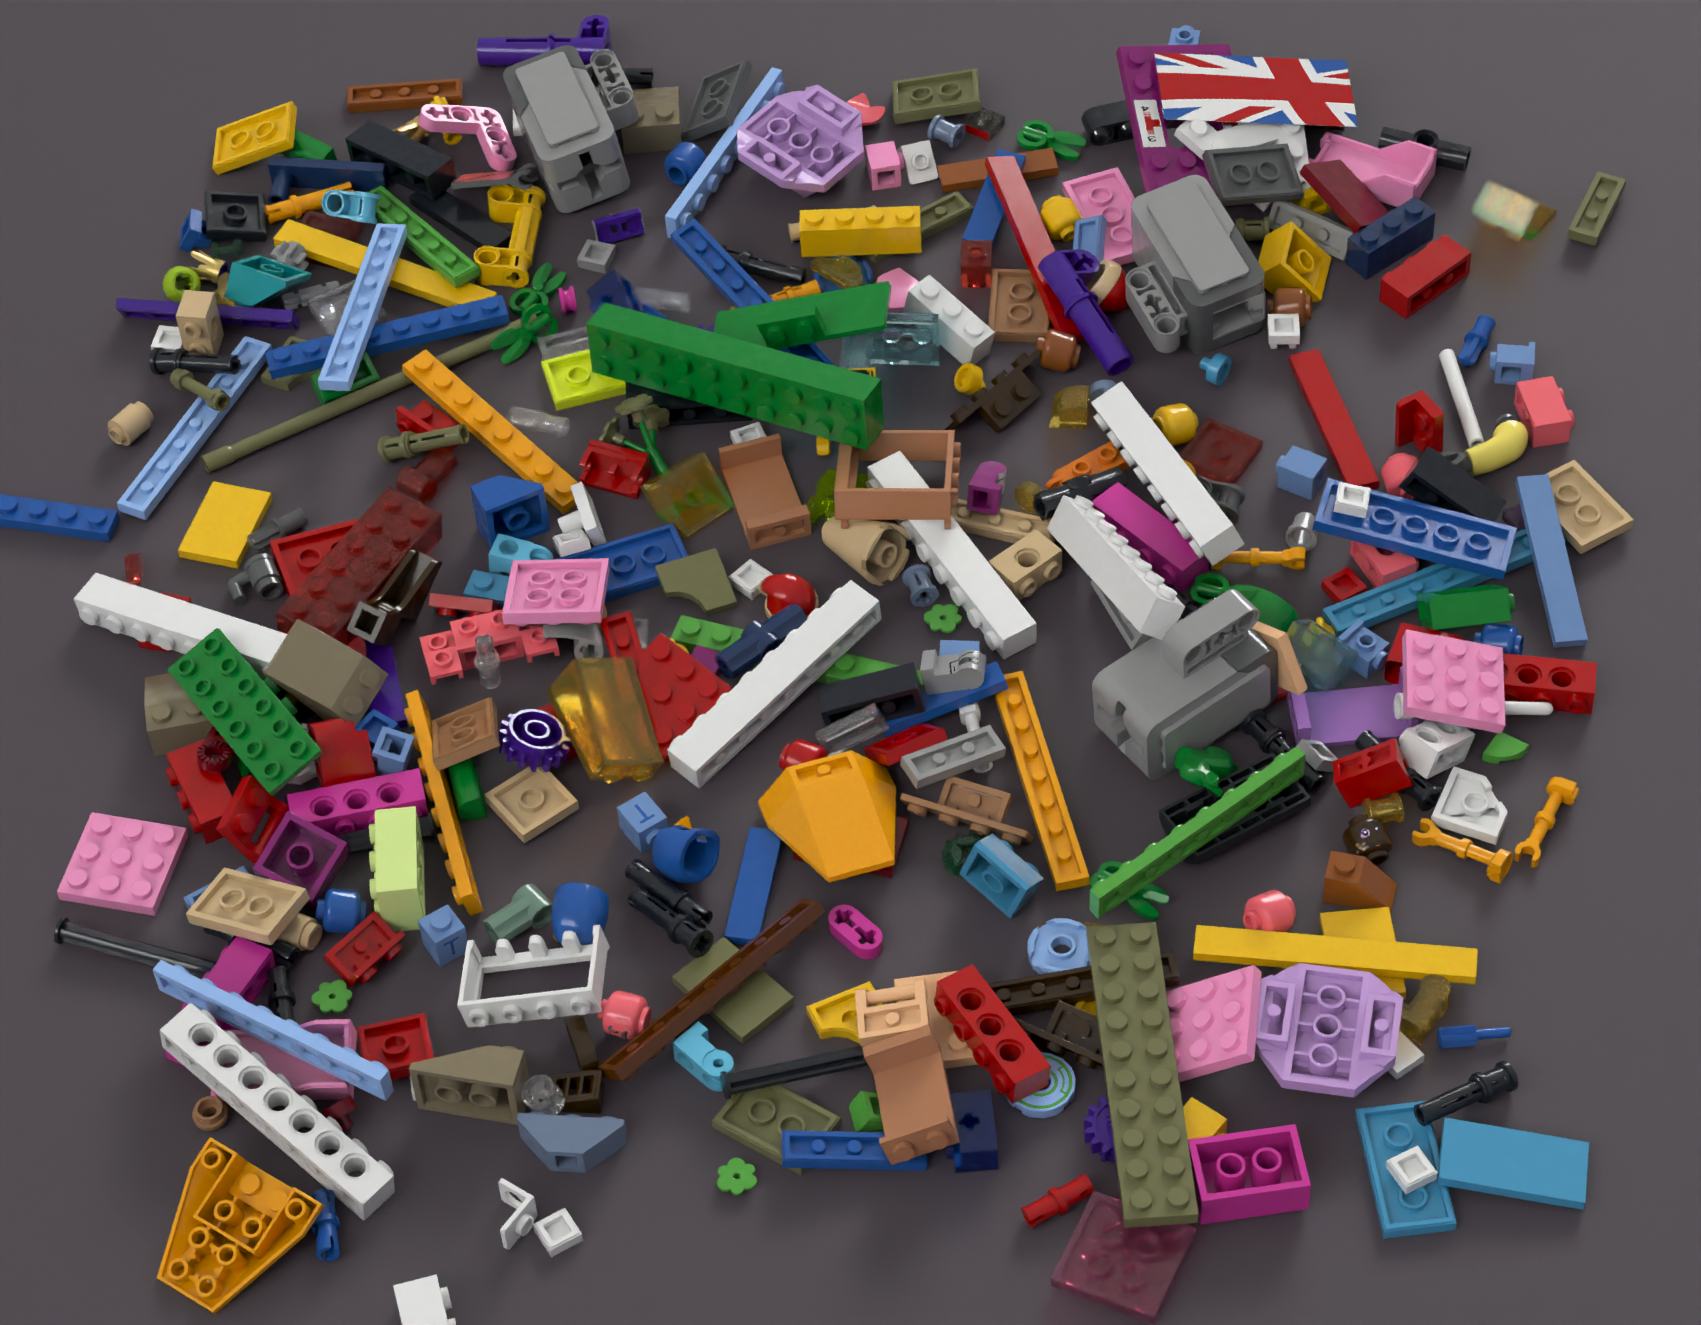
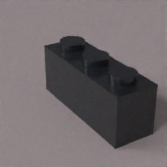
[1398,446,1507,522]
[818,662,925,736]

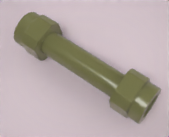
[170,368,230,411]

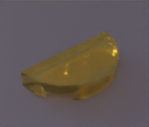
[811,255,863,289]

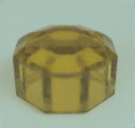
[1014,480,1042,513]

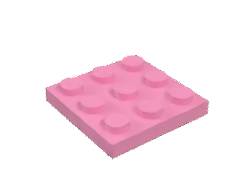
[502,558,610,626]
[1402,629,1506,733]
[57,812,189,916]
[1166,965,1262,1082]

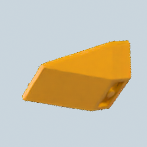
[758,750,897,883]
[157,1137,324,1314]

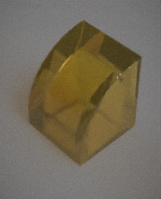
[1049,385,1089,430]

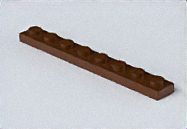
[598,899,825,1082]

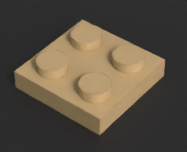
[484,766,579,844]

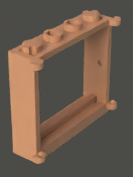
[834,430,961,529]

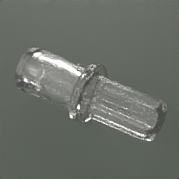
[630,287,691,313]
[507,406,570,438]
[474,634,501,689]

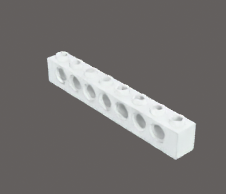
[160,1003,395,1221]

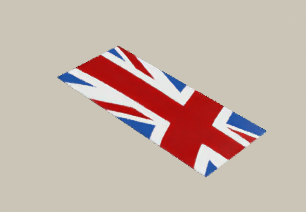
[1154,53,1358,127]

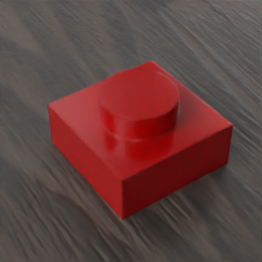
[1321,567,1368,604]

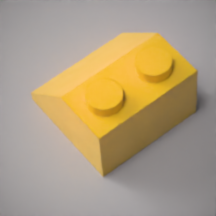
[1258,221,1332,302]

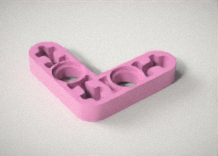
[418,104,517,171]

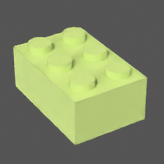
[369,806,426,932]

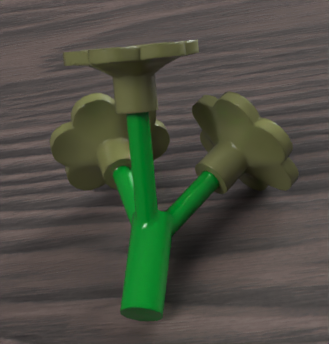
[599,394,670,477]

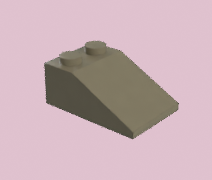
[621,86,682,154]
[263,619,389,726]
[144,673,213,756]
[409,1045,532,1125]

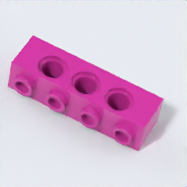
[287,768,428,835]

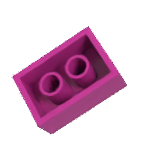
[1188,1124,1311,1225]

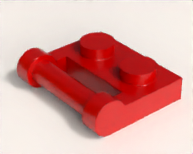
[216,775,289,863]

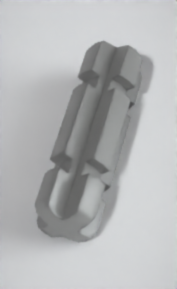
[282,280,341,310]

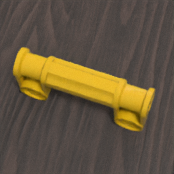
[474,185,546,288]

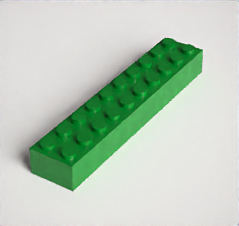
[586,302,884,450]

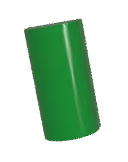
[280,129,337,160]
[311,352,380,405]
[448,757,488,821]

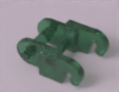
[211,238,243,259]

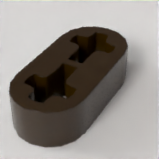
[564,1015,600,1071]

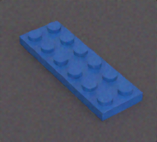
[1312,478,1517,580]

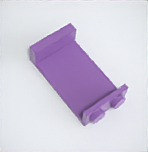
[1286,667,1423,747]

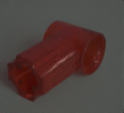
[396,447,458,504]

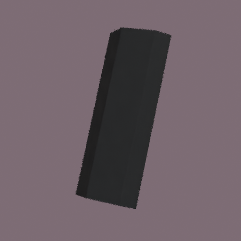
[1159,752,1311,865]

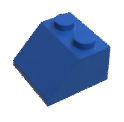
[470,475,550,550]

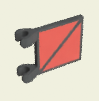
[451,162,539,190]

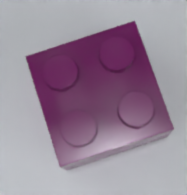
[253,811,350,911]

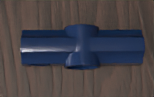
[715,603,807,679]

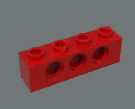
[1503,653,1597,714]
[934,964,1051,1104]

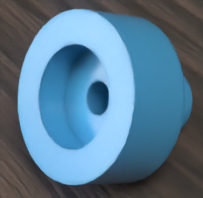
[1199,353,1232,386]

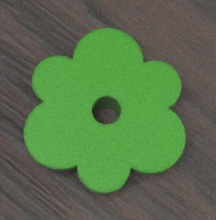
[924,604,962,633]
[311,980,352,1014]
[717,1158,757,1196]

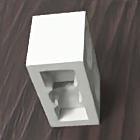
[1399,720,1475,779]

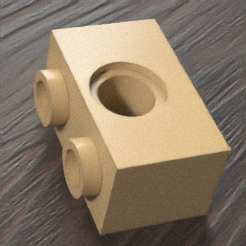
[176,290,224,354]
[988,529,1062,601]

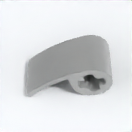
[543,623,603,665]

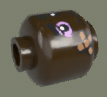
[1342,814,1393,866]

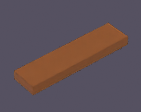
[347,78,463,113]
[937,148,1059,193]

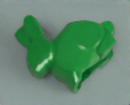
[1174,746,1238,798]

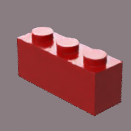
[1379,234,1471,319]
[164,739,232,844]

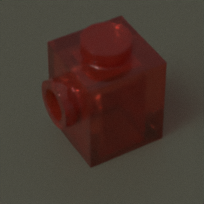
[961,240,992,288]

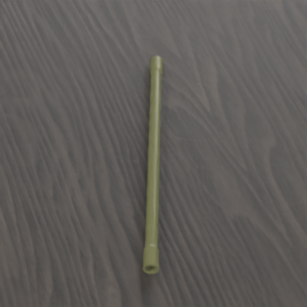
[201,313,537,473]

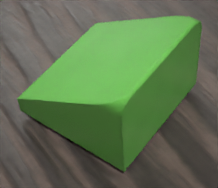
[849,1091,884,1132]

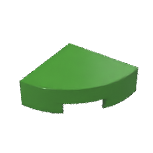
[1482,732,1529,764]

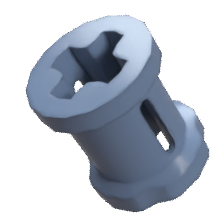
[927,114,966,149]
[902,564,939,607]

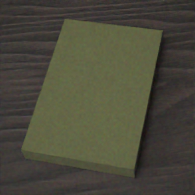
[892,68,981,124]
[672,936,794,1045]
[712,1085,841,1176]

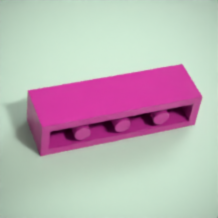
[1091,482,1209,592]
[164,936,276,1066]

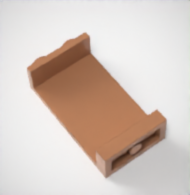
[718,433,812,550]
[862,1024,960,1165]

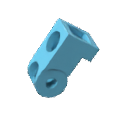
[488,533,553,575]
[673,1021,734,1092]

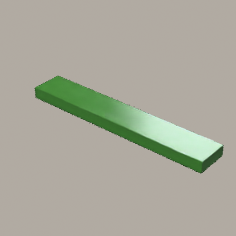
[368,185,481,288]

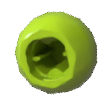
[163,266,201,302]

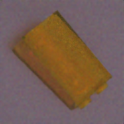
[546,657,663,783]

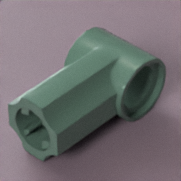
[483,883,553,944]

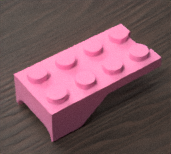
[1309,131,1437,207]
[211,1019,357,1101]

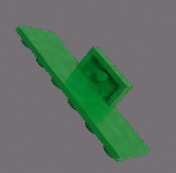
[714,281,891,349]
[168,628,322,795]

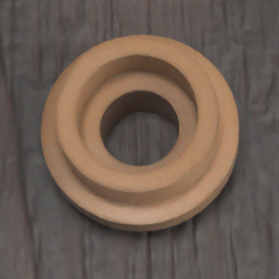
[192,1096,228,1131]

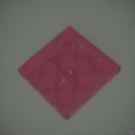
[1051,1191,1196,1324]

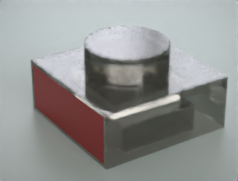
[965,107,1005,142]

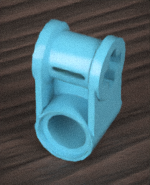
[321,189,381,224]

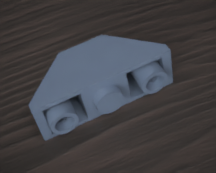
[517,1112,628,1173]

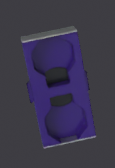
[592,208,646,243]

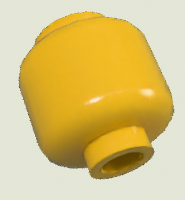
[1039,195,1083,242]
[1151,403,1199,446]

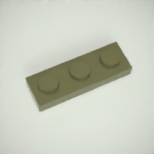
[1567,171,1626,246]

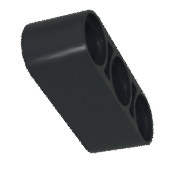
[1081,100,1166,146]

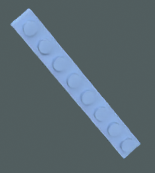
[665,67,786,238]
[318,223,408,391]
[117,336,272,520]
[153,960,394,1101]

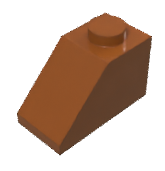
[1322,850,1397,915]

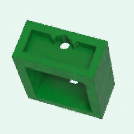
[1416,584,1515,630]

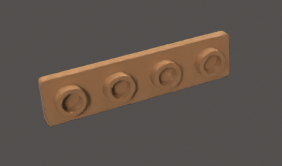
[900,776,1033,846]

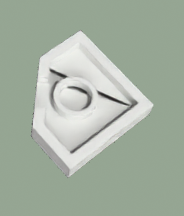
[1431,766,1508,845]

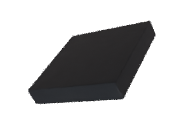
[204,191,267,242]

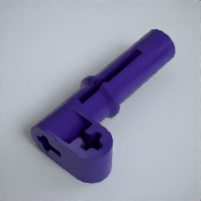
[477,15,612,66]
[1038,249,1134,376]

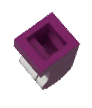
[966,461,1006,515]

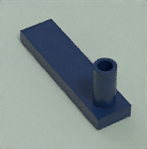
[268,157,389,205]

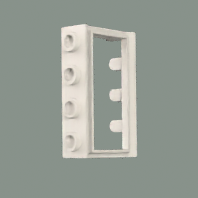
[457,925,610,1028]

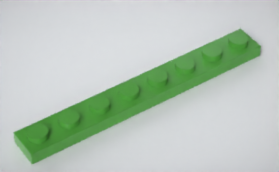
[671,615,925,690]
[1089,746,1306,919]

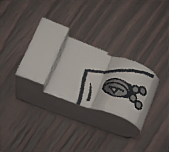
[920,649,986,695]

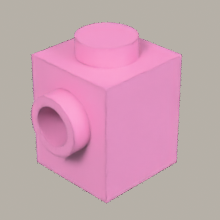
[865,141,905,191]

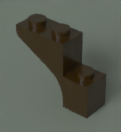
[346,549,442,647]

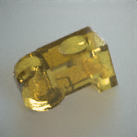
[1399,974,1451,1044]

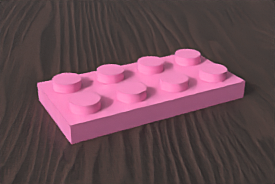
[1062,167,1135,265]

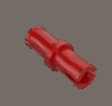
[1021,1173,1095,1229]

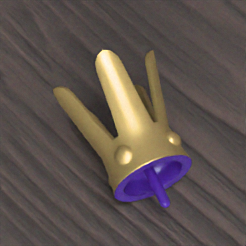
[392,116,431,143]
[189,250,229,285]

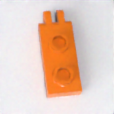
[1045,441,1129,490]

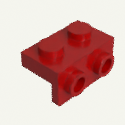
[323,911,406,988]

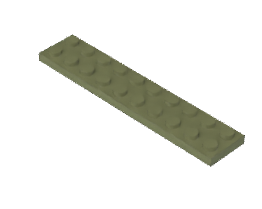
[1086,922,1199,1228]

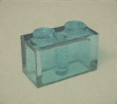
[1287,618,1360,690]

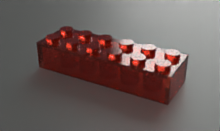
[276,486,442,646]

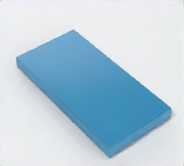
[1355,1101,1457,1239]
[1437,1117,1589,1210]

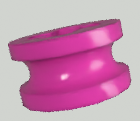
[558,286,577,315]

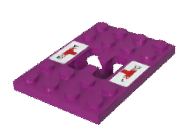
[1116,44,1255,206]

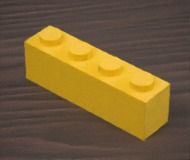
[799,206,922,257]

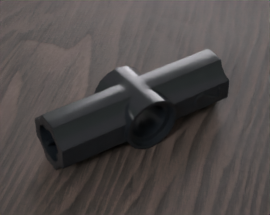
[1378,127,1471,172]
[1032,466,1128,521]

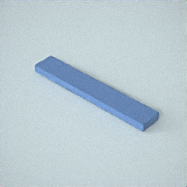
[1515,474,1588,648]

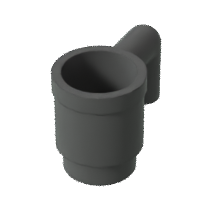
[227,553,284,605]

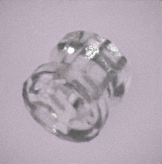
[521,1074,565,1115]

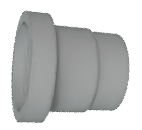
[1285,512,1318,552]

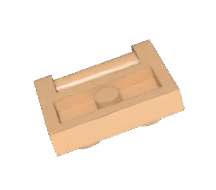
[855,978,930,1046]

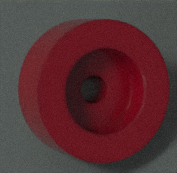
[319,1095,357,1131]

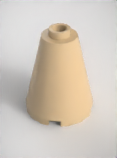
[822,516,910,586]

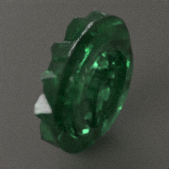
[942,831,985,879]

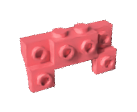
[419,609,560,685]

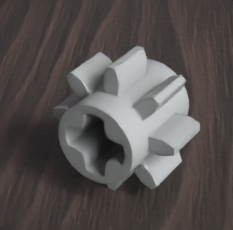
[270,240,309,271]

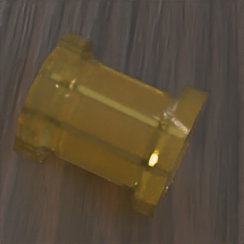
[1362,792,1404,823]

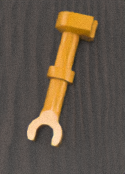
[1211,547,1305,570]
[1514,776,1579,868]
[1412,818,1513,884]

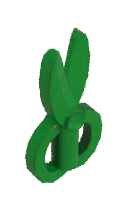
[1017,120,1086,161]
[509,262,567,317]
[490,303,558,364]
[1190,573,1264,607]
[1090,861,1169,921]

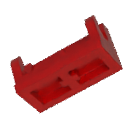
[579,439,651,499]
[1333,738,1412,808]

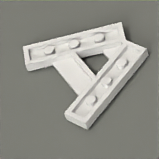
[1174,119,1311,212]

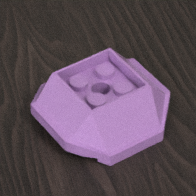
[737,85,864,198]
[1255,963,1403,1098]

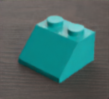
[224,255,312,307]

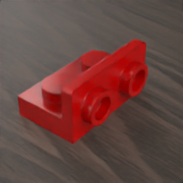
[1395,390,1444,453]
[395,400,459,458]

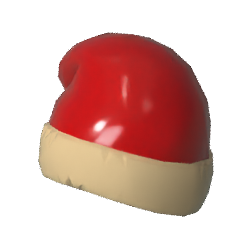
[1086,260,1129,312]
[758,573,819,619]

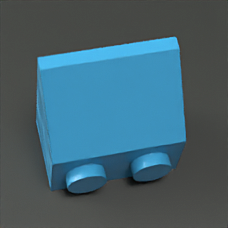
[959,833,1044,919]

